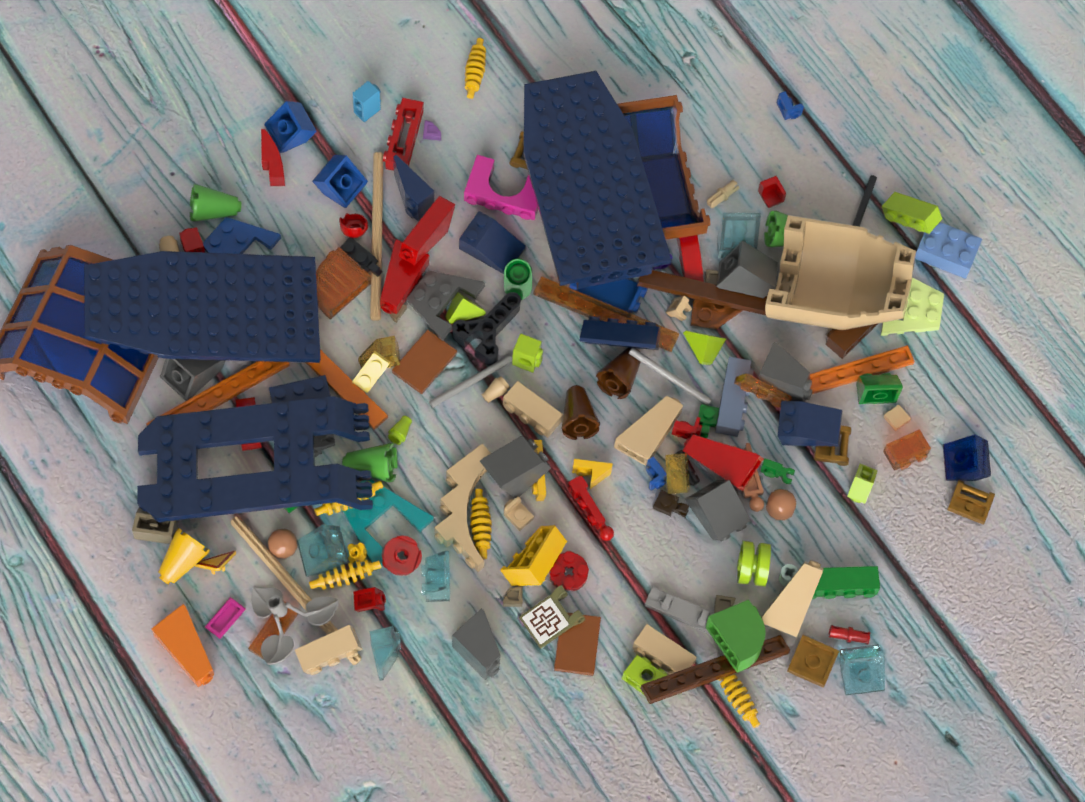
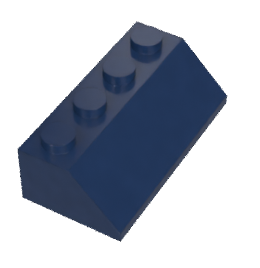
[579,317,661,350]

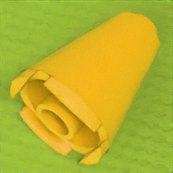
[158,528,210,585]

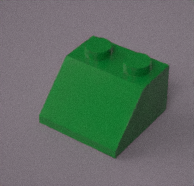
[856,373,903,404]

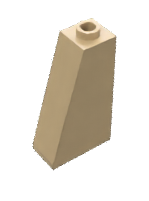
[614,396,683,466]
[761,560,824,637]

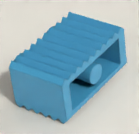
[353,81,381,122]

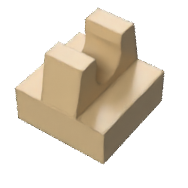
[665,296,692,321]

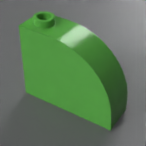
[705,600,765,673]

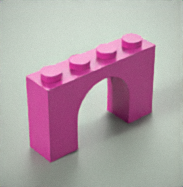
[464,155,538,220]

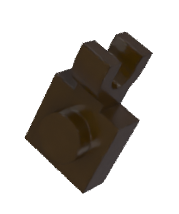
[653,490,689,518]

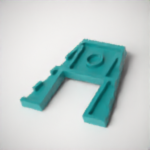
[340,479,434,570]

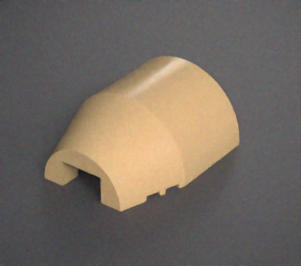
[765,215,916,330]

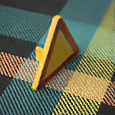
[195,551,236,574]

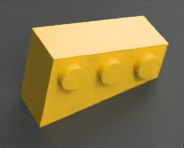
[500,525,567,586]

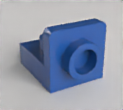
[776,91,804,120]
[646,456,667,491]

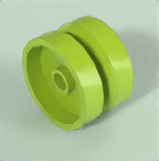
[737,540,771,587]

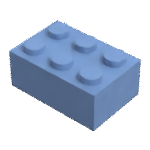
[915,222,982,279]

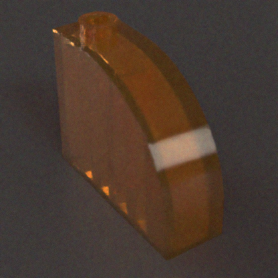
[316,247,371,320]

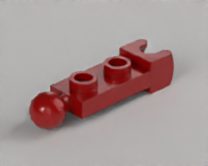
[568,475,614,541]

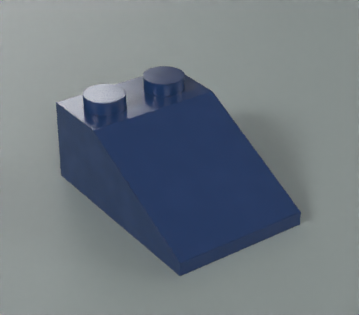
[393,155,434,221]
[459,211,526,274]
[777,401,843,446]

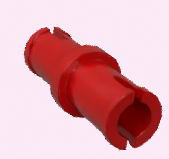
[829,625,870,645]

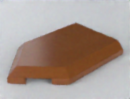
[690,299,744,329]

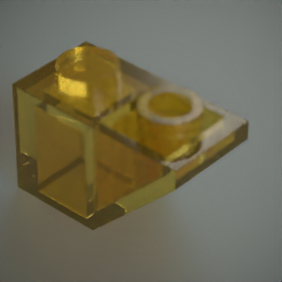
[358,336,400,368]

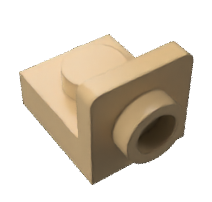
[504,496,534,531]

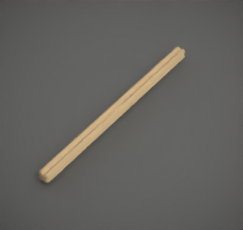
[370,152,383,321]
[230,516,362,665]

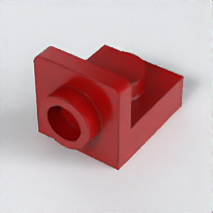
[672,417,702,439]
[353,587,386,612]

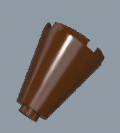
[596,347,641,399]
[562,385,600,440]

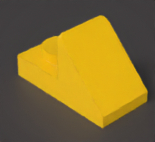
[572,459,613,489]

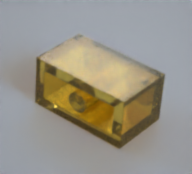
[665,453,690,494]

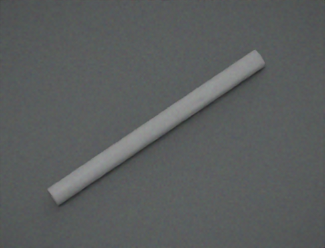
[628,347,712,405]
[429,355,513,408]

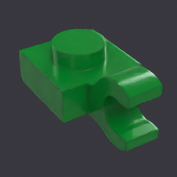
[698,404,719,439]
[760,458,795,485]

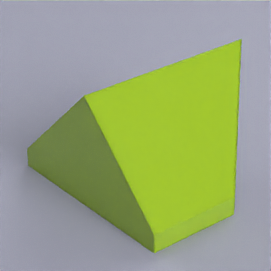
[445,291,486,324]
[683,331,727,365]

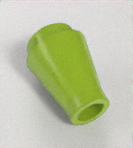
[388,416,412,445]

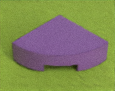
[423,120,441,141]

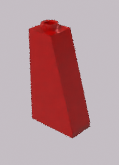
[399,196,456,265]
[380,239,430,315]
[682,435,764,491]

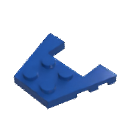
[203,217,281,254]

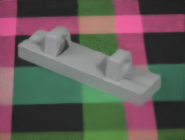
[644,587,715,634]

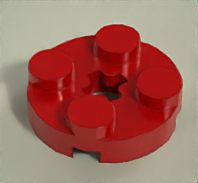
[382,535,422,576]
[549,551,589,591]

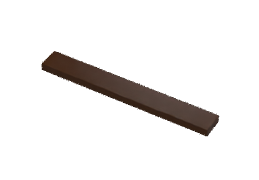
[637,270,767,315]
[640,635,790,704]

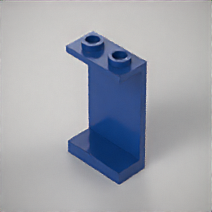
[569,279,648,318]

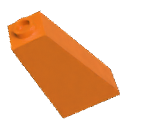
[151,604,214,687]

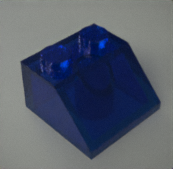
[943,434,991,481]

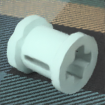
[778,564,798,586]

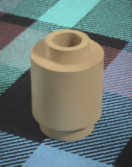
[159,236,180,252]

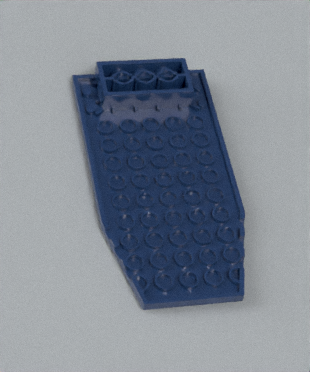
[524,71,672,289]
[84,251,321,363]

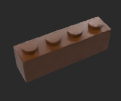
[825,323,879,359]

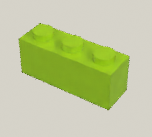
[882,192,942,234]

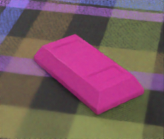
[205,597,246,639]

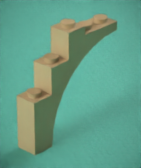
[434,443,491,572]

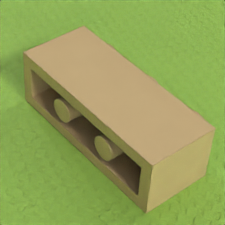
[503,381,563,438]
[632,624,697,675]
[295,625,362,675]

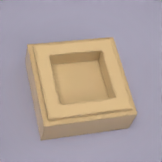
[884,405,911,431]

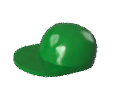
[504,258,533,300]

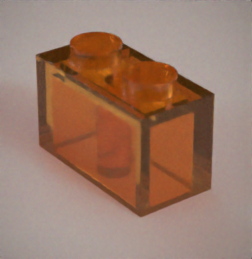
[883,429,931,471]

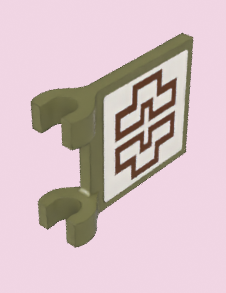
[519,585,586,649]

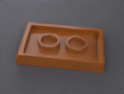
[392,329,457,394]
[554,613,601,676]

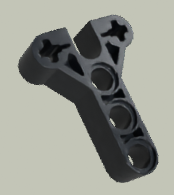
[452,292,521,366]

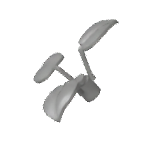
[251,588,339,665]

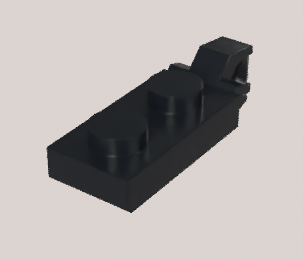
[338,237,383,277]

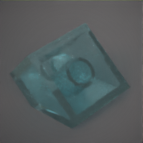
[297,524,349,577]
[421,551,450,602]
[369,626,401,681]
[839,645,885,695]

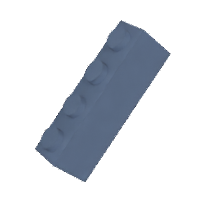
[715,357,754,437]

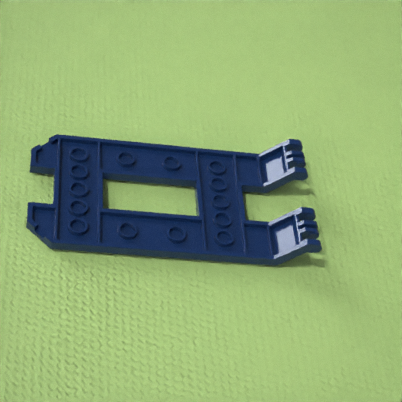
[137,396,373,522]

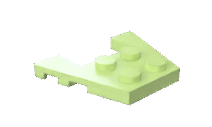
[881,278,944,336]

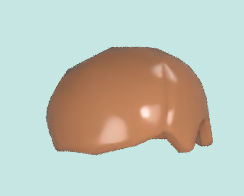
[766,489,796,520]
[268,529,298,559]

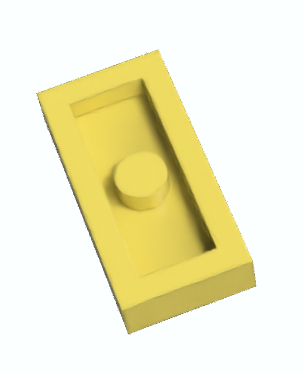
[352,351,390,393]

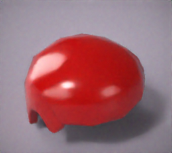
[339,213,368,239]

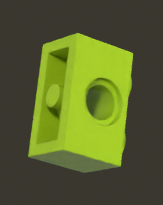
[512,333,544,373]
[622,655,668,695]

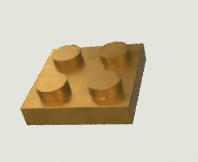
[787,635,839,688]

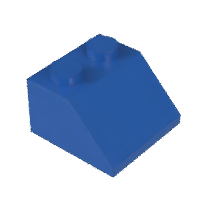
[264,101,317,153]
[312,155,368,208]

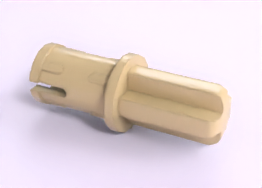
[707,180,739,208]

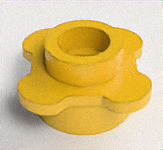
[348,543,367,563]

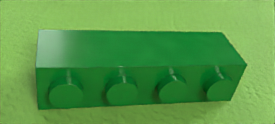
[812,566,880,599]

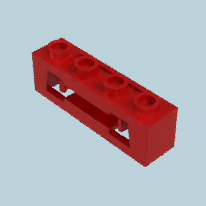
[383,97,424,171]

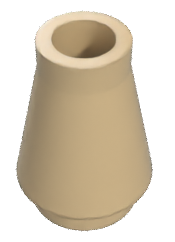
[481,376,510,403]

